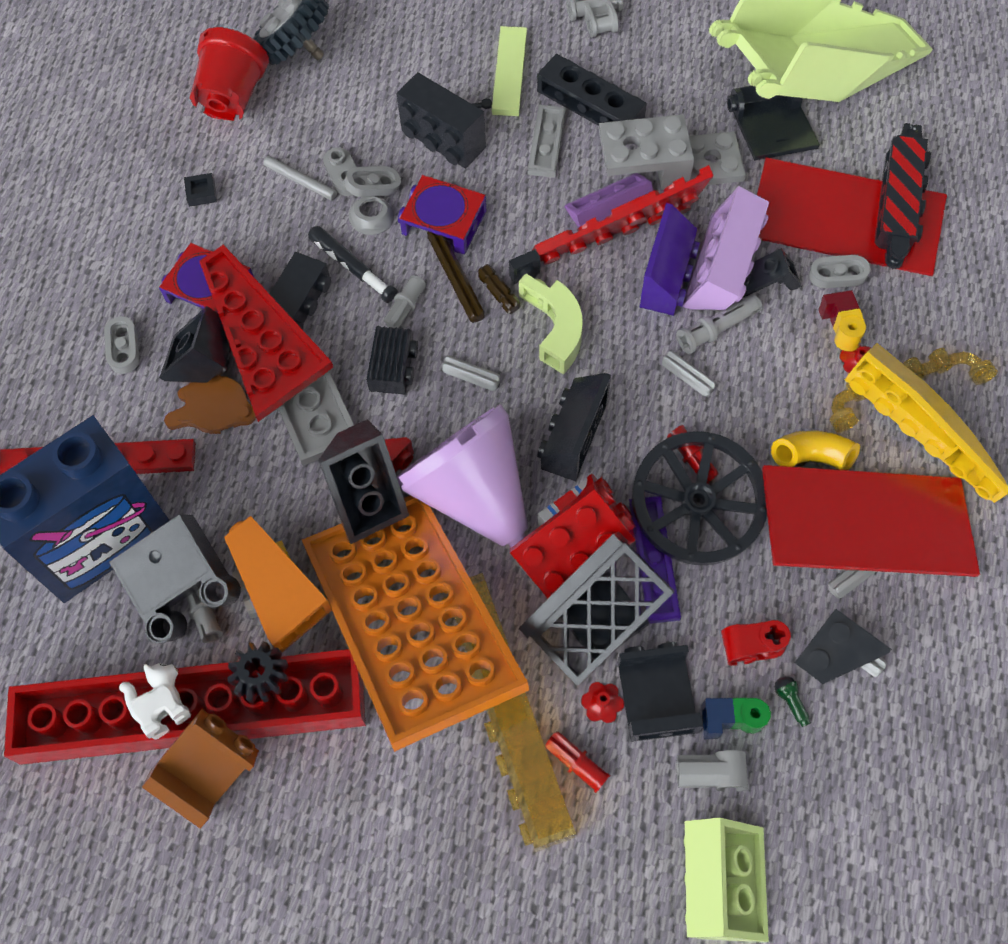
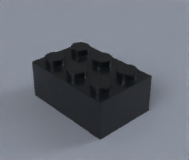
[396,72,486,169]

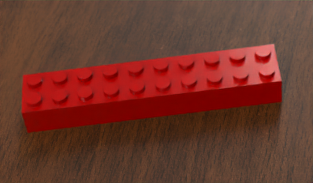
[4,649,366,765]

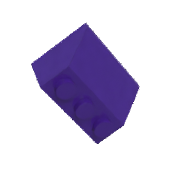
[639,203,700,316]

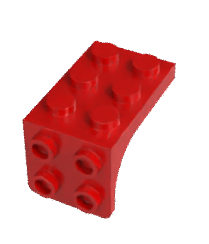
[510,474,636,599]

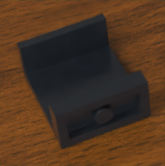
[617,642,703,742]

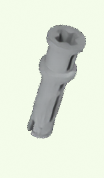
[676,294,762,354]

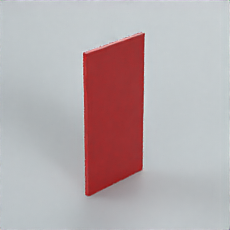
[757,157,947,276]
[762,465,980,577]

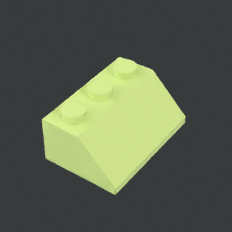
[684,818,769,942]

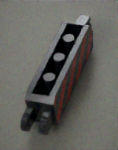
[874,123,931,270]

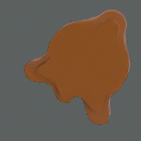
[164,375,256,434]

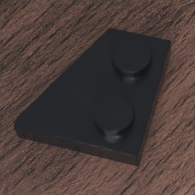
[795,609,892,684]

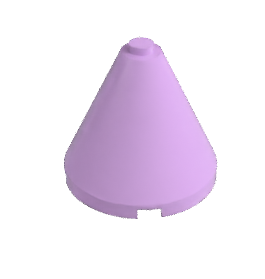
[397,404,528,547]

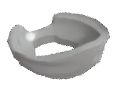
[349,196,394,235]

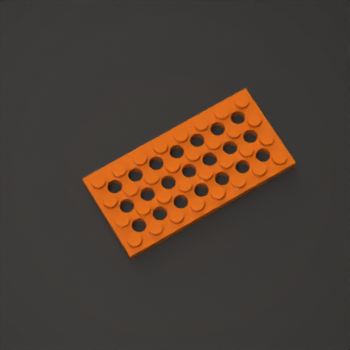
[302,495,529,752]

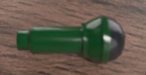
[774,676,811,728]

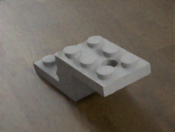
[599,114,746,190]

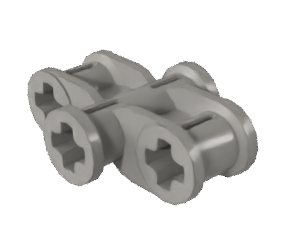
[566,0,623,38]

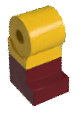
[818,290,866,351]

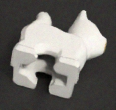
[119,663,191,740]

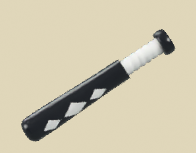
[308,226,398,303]

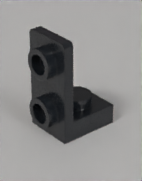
[742,248,802,298]

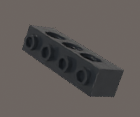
[537,54,647,126]

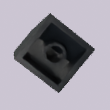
[159,306,231,383]

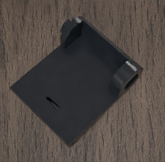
[727,85,820,161]

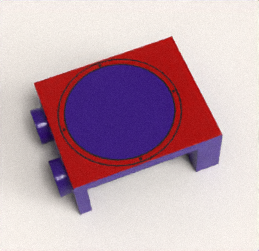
[398,175,487,255]
[159,242,254,313]

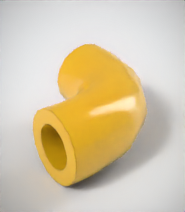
[771,430,860,470]

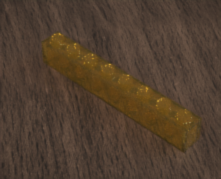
[441,573,576,853]

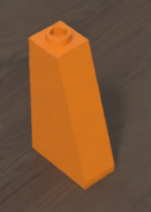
[224,516,332,653]

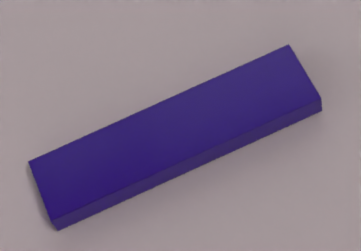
[628,496,681,624]

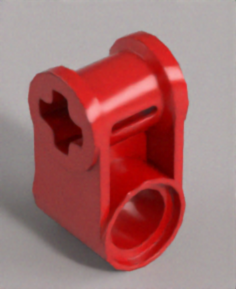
[721,620,791,666]

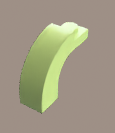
[519,274,583,375]

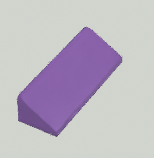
[564,173,653,228]

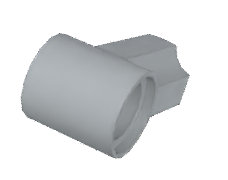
[676,750,748,791]

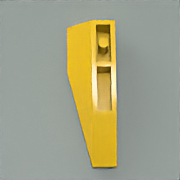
[844,343,1008,503]

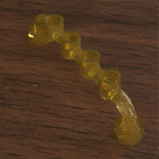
[829,348,998,433]

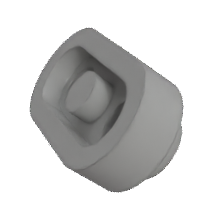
[323,148,356,196]
[344,166,401,197]
[809,255,870,288]
[104,316,139,374]

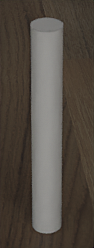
[263,156,337,201]

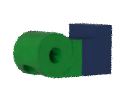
[701,698,771,740]

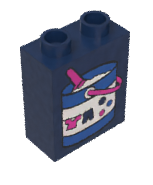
[0,415,170,603]

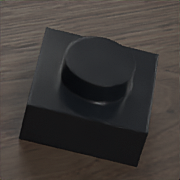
[184,173,217,207]
[509,249,541,284]

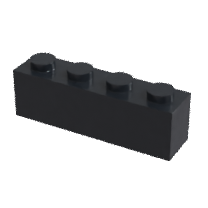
[269,251,331,330]

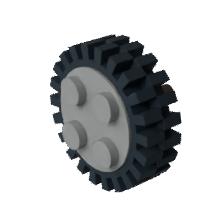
[253,0,329,65]

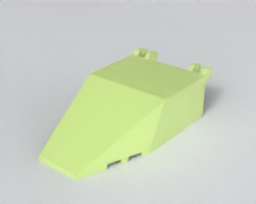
[709,0,933,102]

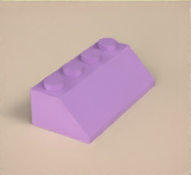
[683,186,769,310]

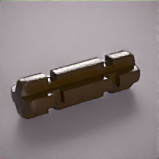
[478,264,520,314]

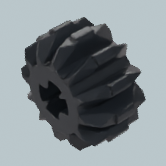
[227,641,289,703]

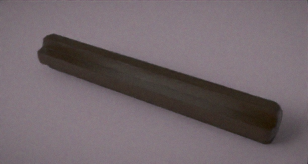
[427,231,485,323]

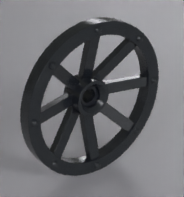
[632,431,767,565]

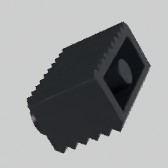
[366,326,418,395]

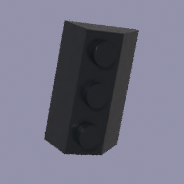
[537,373,611,482]
[318,419,409,544]

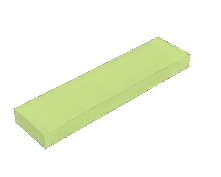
[492,26,527,116]

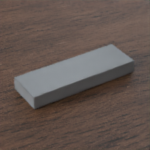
[528,105,566,178]

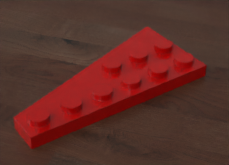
[532,165,714,265]
[199,244,334,422]

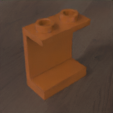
[142,709,259,829]

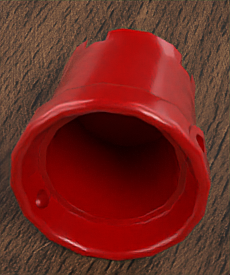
[190,27,269,121]

